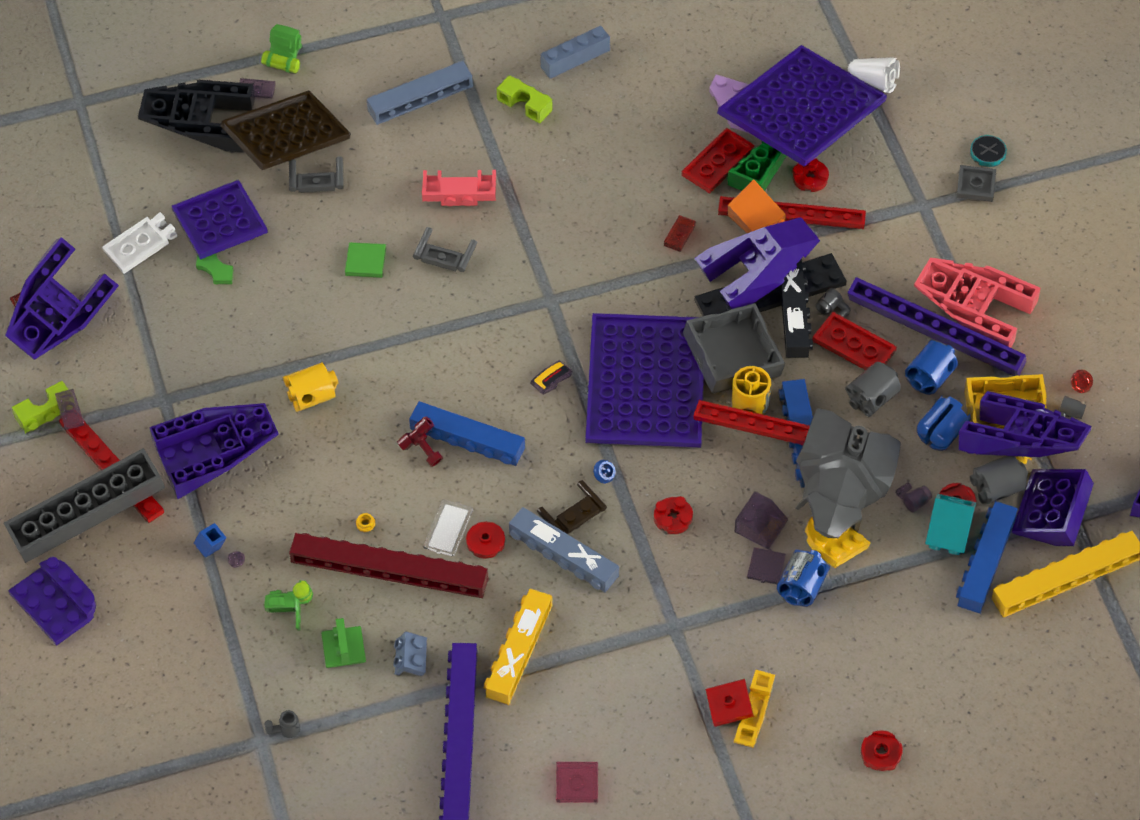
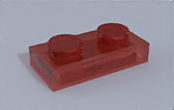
[664,215,696,252]

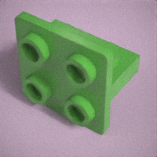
[321,618,366,668]

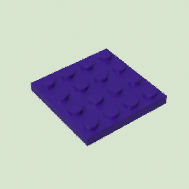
[172,180,268,259]

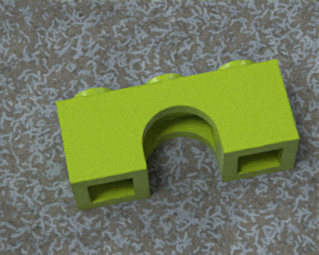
[496,75,553,124]
[11,381,76,433]

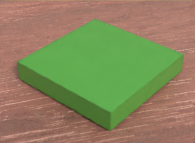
[345,242,386,278]

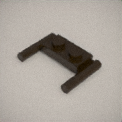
[537,480,607,534]

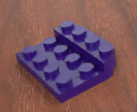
[8,557,96,646]

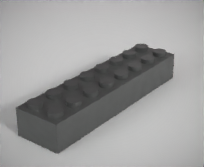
[4,448,165,563]

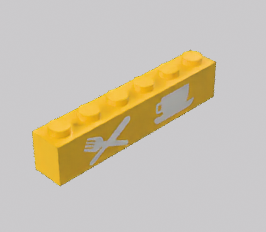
[483,589,552,705]

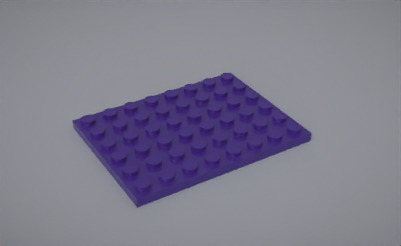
[717,45,887,167]
[585,313,703,448]

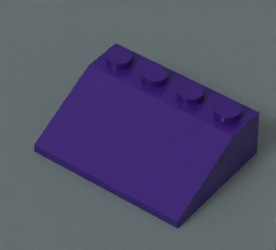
[1011,469,1094,546]

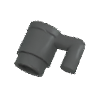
[816,288,851,318]
[1059,396,1086,419]
[264,710,301,738]

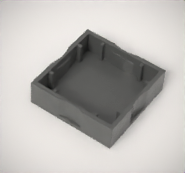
[683,304,785,394]

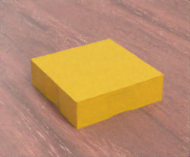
[964,374,1047,455]

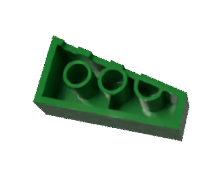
[727,141,786,191]

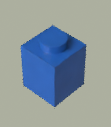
[194,523,226,558]

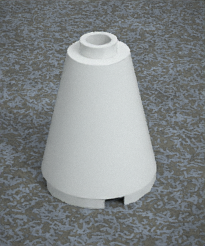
[848,57,900,93]

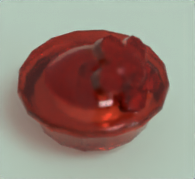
[1071,369,1093,393]

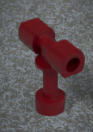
[397,417,443,467]

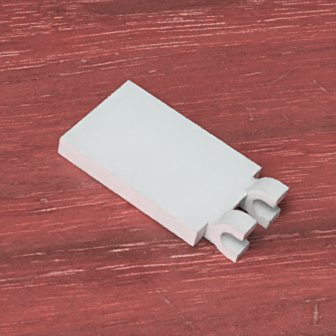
[102,212,177,274]

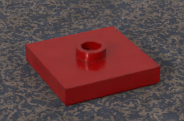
[705,679,754,727]

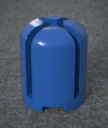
[917,396,972,451]

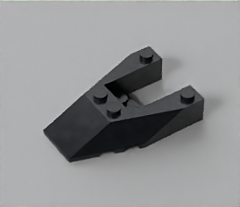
[138,80,255,153]

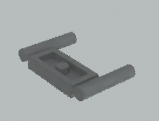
[289,156,344,193]
[413,227,478,272]

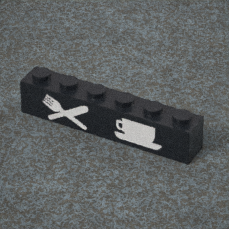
[780,258,813,358]

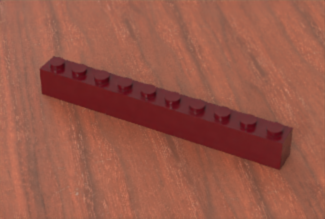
[289,533,488,599]

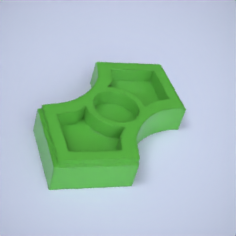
[196,254,234,284]

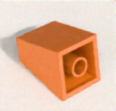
[728,179,786,233]

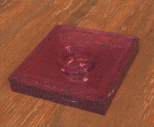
[556,762,598,803]

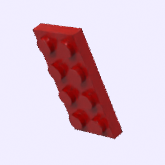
[681,128,755,194]
[812,312,897,370]

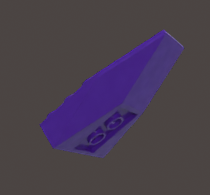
[149,403,279,499]

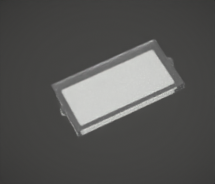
[423,499,473,557]

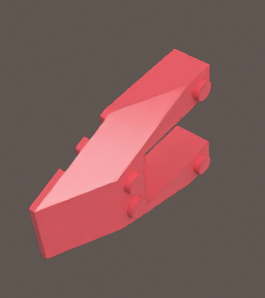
[914,257,1041,348]

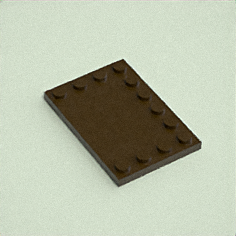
[221,90,351,170]

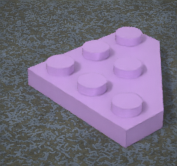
[710,75,749,133]

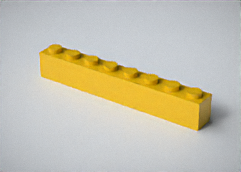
[991,531,1140,618]

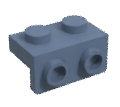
[393,631,427,676]

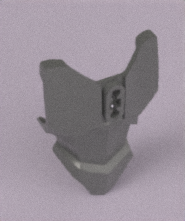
[795,409,901,539]

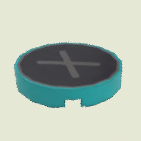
[970,135,1007,167]

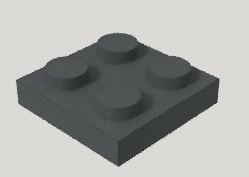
[956,165,996,202]

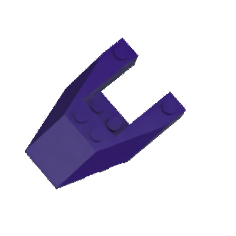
[694,217,820,309]
[5,237,119,360]
[959,391,1091,457]

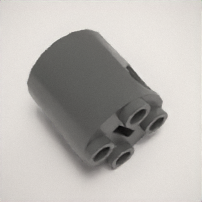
[845,362,901,417]
[970,456,1028,504]

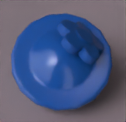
[593,460,616,484]

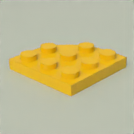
[805,516,871,568]

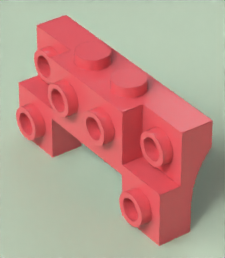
[422,170,496,206]

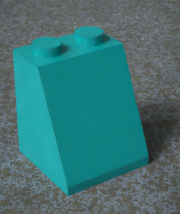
[925,494,976,555]

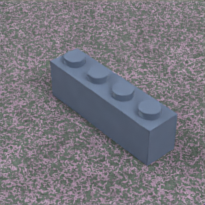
[540,26,610,79]

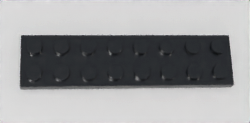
[694,253,847,316]

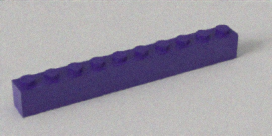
[847,277,1027,376]
[439,643,477,820]

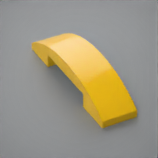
[734,670,775,748]

